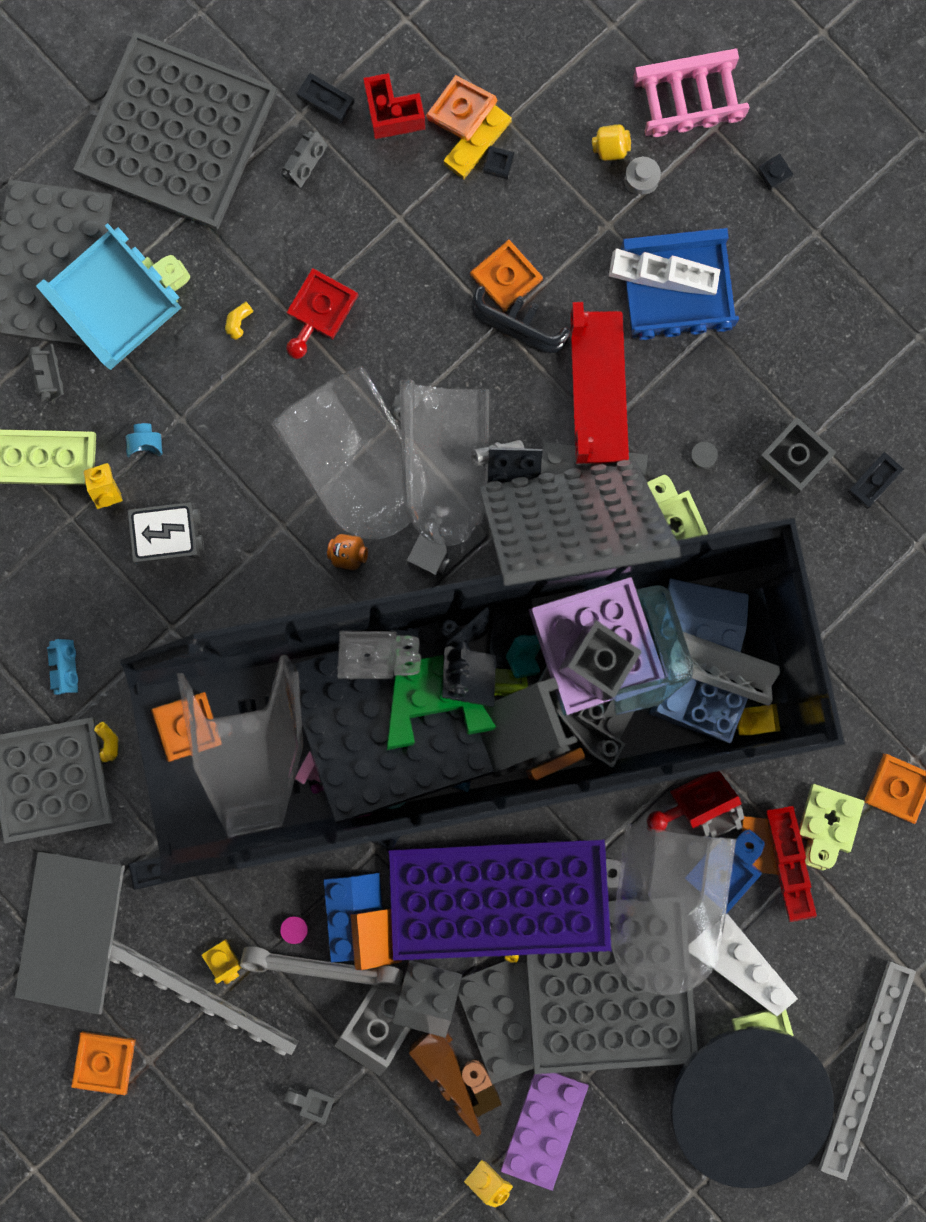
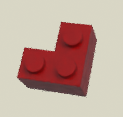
[363,73,425,139]

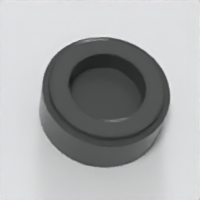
[691,442,718,469]

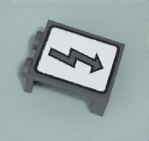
[128,502,204,566]

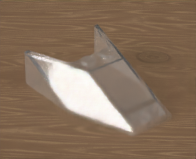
[177,655,303,837]

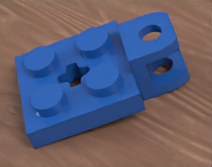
[685,829,765,914]

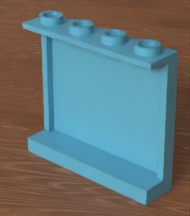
[36,223,182,370]

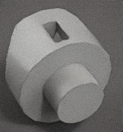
[624,157,661,195]

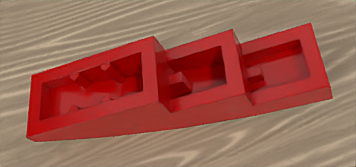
[766,806,817,922]

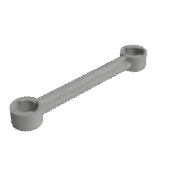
[240,947,404,992]

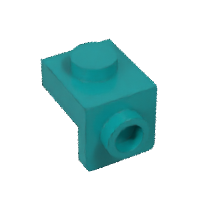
[506,634,541,678]

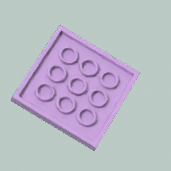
[529,577,666,716]

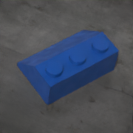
[324,873,383,962]

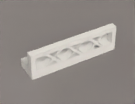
[669,631,780,706]

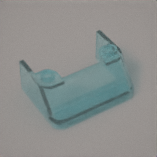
[614,586,694,715]

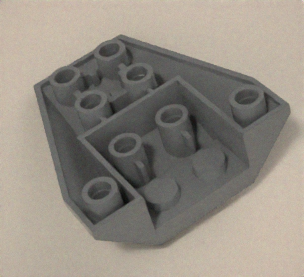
[537,666,657,767]

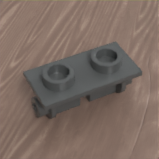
[281,131,328,188]
[28,344,64,403]

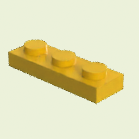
[443,105,512,180]

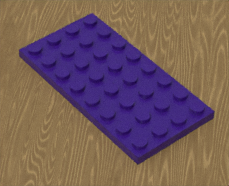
[389,840,612,960]

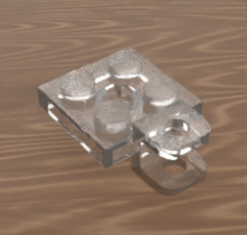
[337,632,421,679]

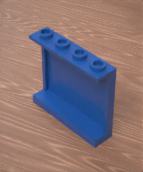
[621,228,739,340]

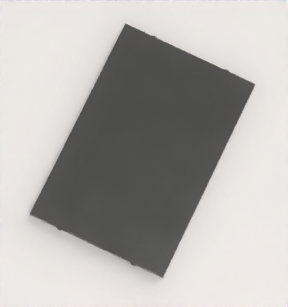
[15,852,124,1015]

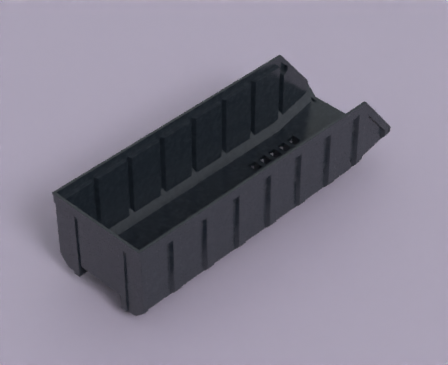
[120,518,845,882]

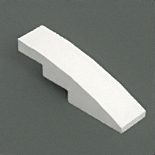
[609,249,720,295]

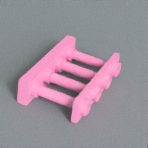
[633,48,749,137]

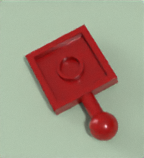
[286,268,358,359]
[646,770,741,833]

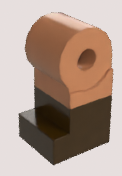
[462,1060,502,1117]

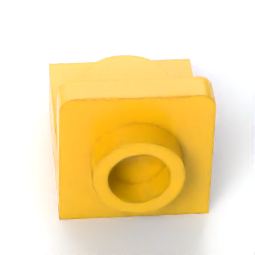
[202,939,242,985]

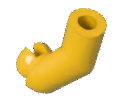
[94,722,119,762]

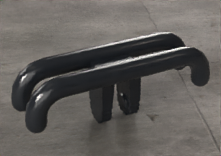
[472,286,570,353]

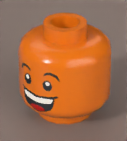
[327,534,368,570]

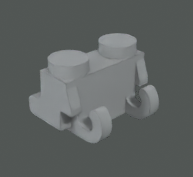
[699,805,744,843]

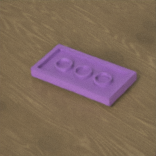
[501,1073,589,1191]

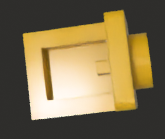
[84,463,123,509]
[737,704,780,736]
[464,1160,513,1207]

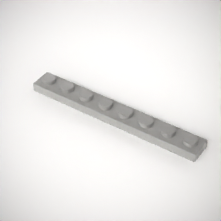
[110,939,299,1055]
[818,961,916,1180]

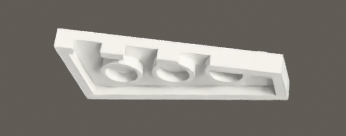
[689,914,798,1016]

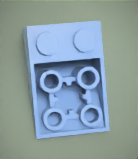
[649,663,748,743]

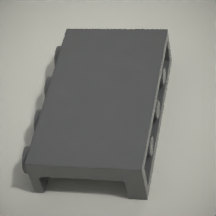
[480,678,578,777]

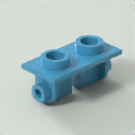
[47,639,78,695]

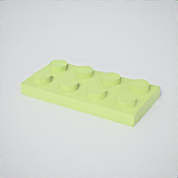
[0,430,96,485]

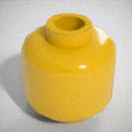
[592,124,631,161]

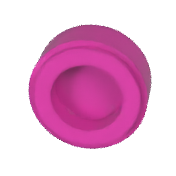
[280,916,308,944]

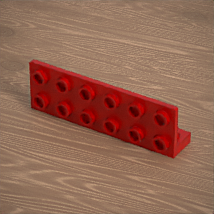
[570,302,629,464]

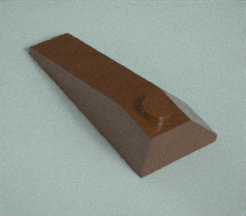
[409,1032,481,1137]

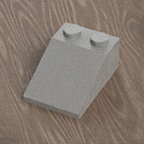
[335,984,411,1076]

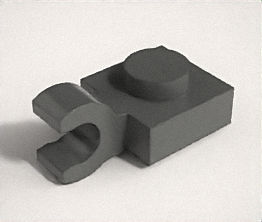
[284,1087,335,1125]

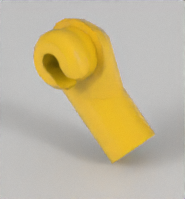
[225,301,253,340]

